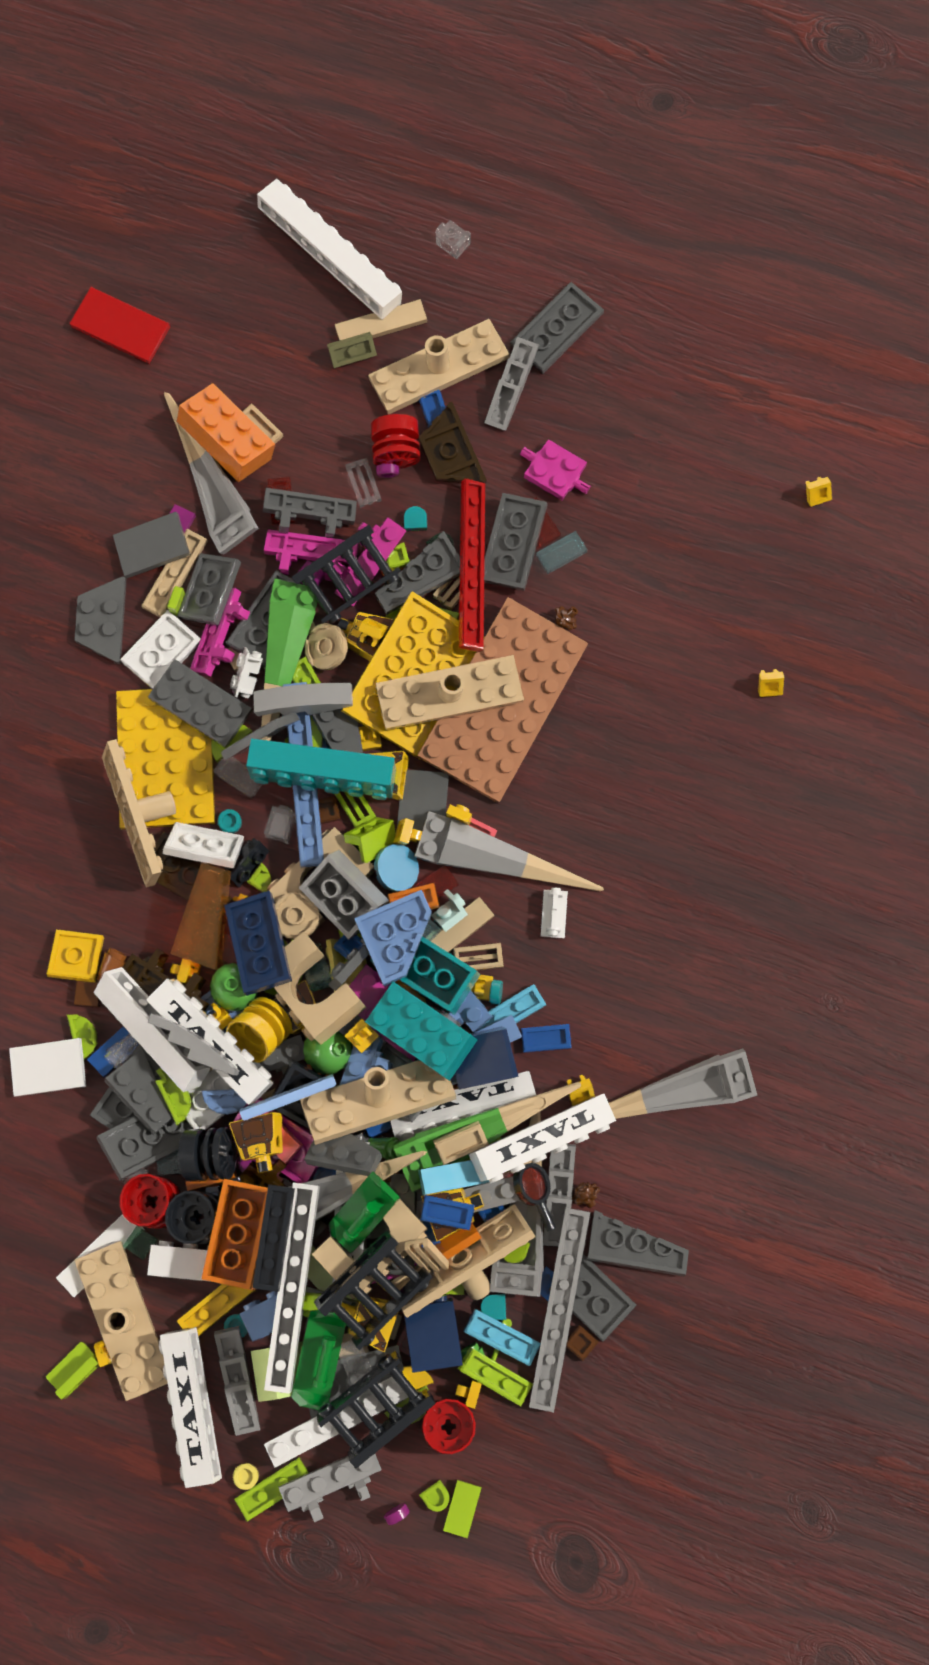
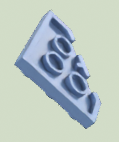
[354,890,432,986]

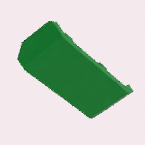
[329,1171,400,1253]
[291,1310,346,1410]

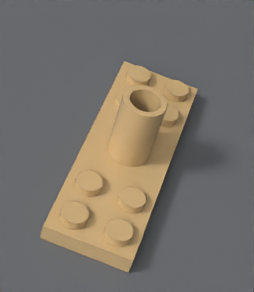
[368,319,510,415]
[375,655,524,730]
[102,739,176,888]
[300,1060,456,1145]
[391,1204,535,1317]
[74,1241,168,1401]

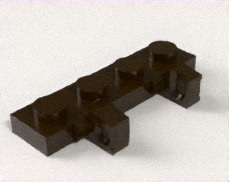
[123,948,210,1012]
[239,1158,330,1241]

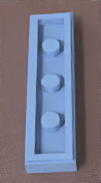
[239,1074,336,1121]

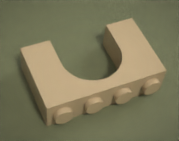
[267,827,376,936]
[270,932,367,1045]
[312,1199,428,1299]

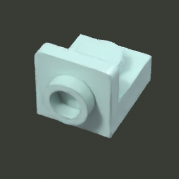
[431,889,468,932]

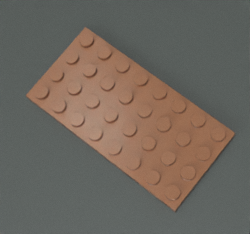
[417,597,588,803]

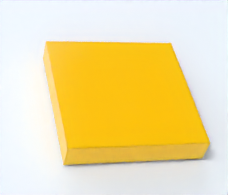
[47,930,104,983]

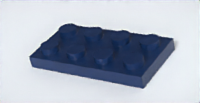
[224,891,292,996]

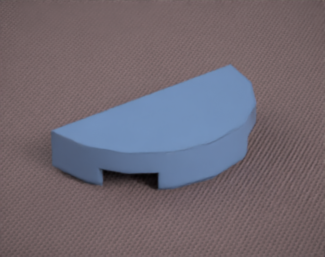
[202,1089,247,1115]

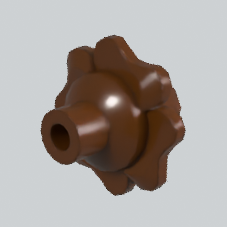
[555,606,578,630]
[572,1182,600,1208]

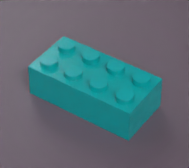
[370,936,481,1016]
[365,982,477,1081]

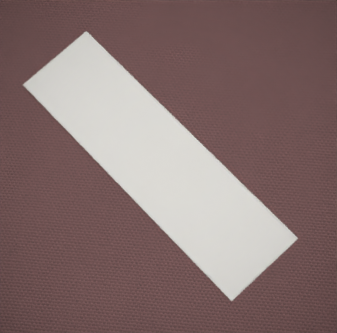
[56,1214,145,1297]

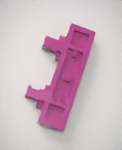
[333,517,406,606]
[264,529,359,581]
[190,588,250,677]

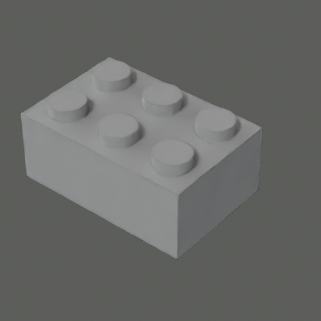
[299,850,389,939]

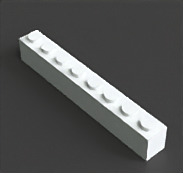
[257,179,402,319]
[264,1183,320,1394]

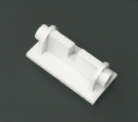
[230,647,263,698]
[541,888,568,938]

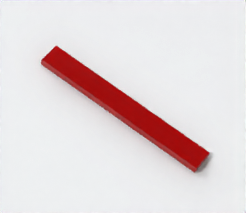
[459,478,485,652]

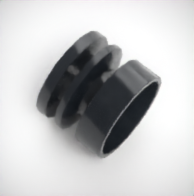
[178,1127,237,1182]
[165,1191,219,1244]

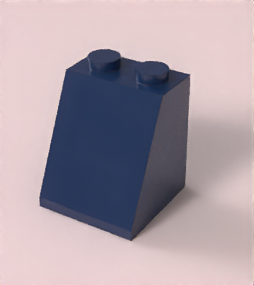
[451,1026,519,1090]
[404,1295,463,1373]

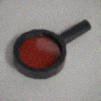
[513,1163,556,1232]

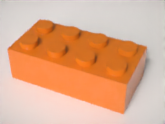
[176,383,275,482]
[201,1179,268,1290]

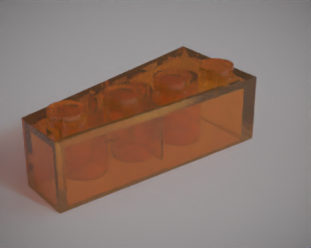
[170,862,231,970]

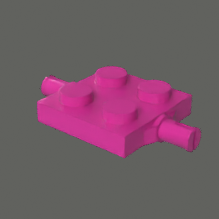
[520,439,591,501]

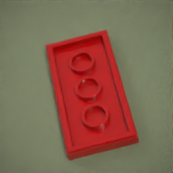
[69,287,170,364]

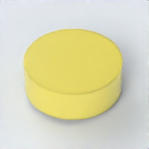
[233,1463,259,1490]

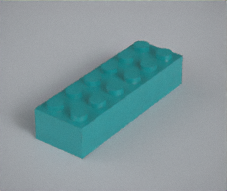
[246,738,396,800]

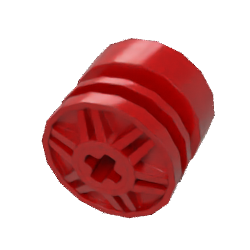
[371,414,420,469]
[120,1174,181,1229]
[422,1399,476,1454]

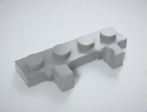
[278,1454,381,1522]

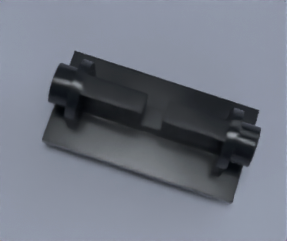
[223,838,270,888]

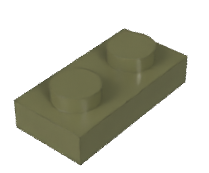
[327,332,377,368]

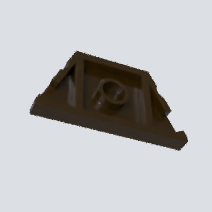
[419,402,487,483]

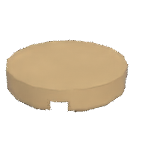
[305,623,348,670]
[275,892,320,940]

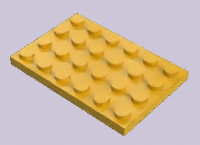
[341,591,485,760]
[116,689,215,830]

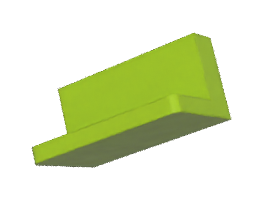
[344,817,396,863]
[46,1342,99,1400]

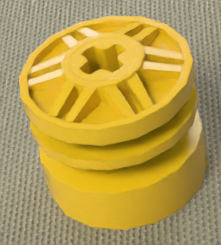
[226,997,292,1063]

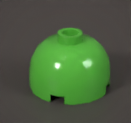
[210,963,258,1011]
[303,1031,353,1075]

